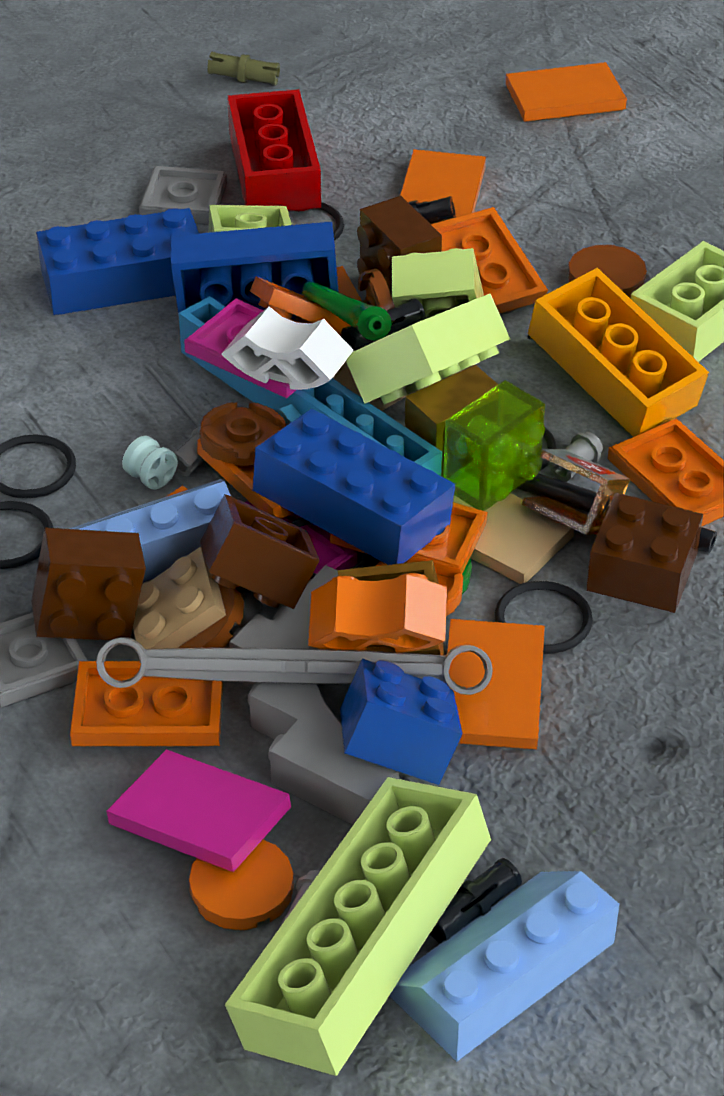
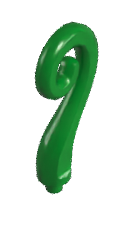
[302,282,392,341]

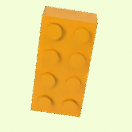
[527,268,709,437]

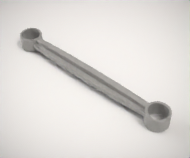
[96,637,493,695]

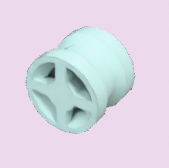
[122,435,178,490]

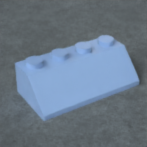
[69,479,230,582]
[389,871,619,1062]

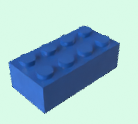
[36,208,199,315]
[171,222,339,319]
[253,409,456,565]

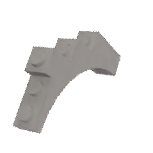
[228,565,399,825]

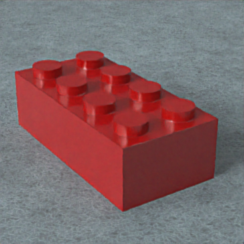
[227,89,321,212]

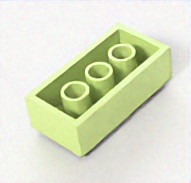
[346,293,510,405]

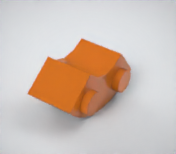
[308,573,447,653]

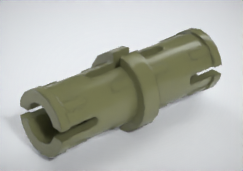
[207,51,280,86]

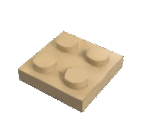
[133,547,226,649]

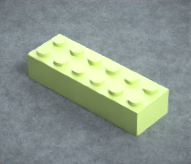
[225,777,491,1076]

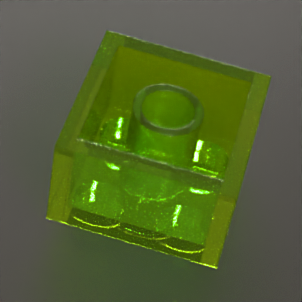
[443,380,545,511]

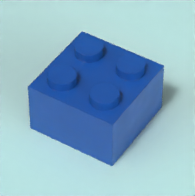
[340,658,463,785]

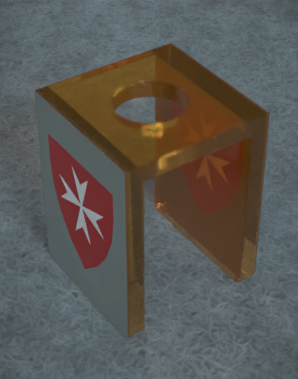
[522,449,630,535]

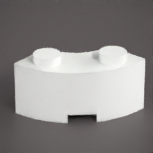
[221,307,353,390]

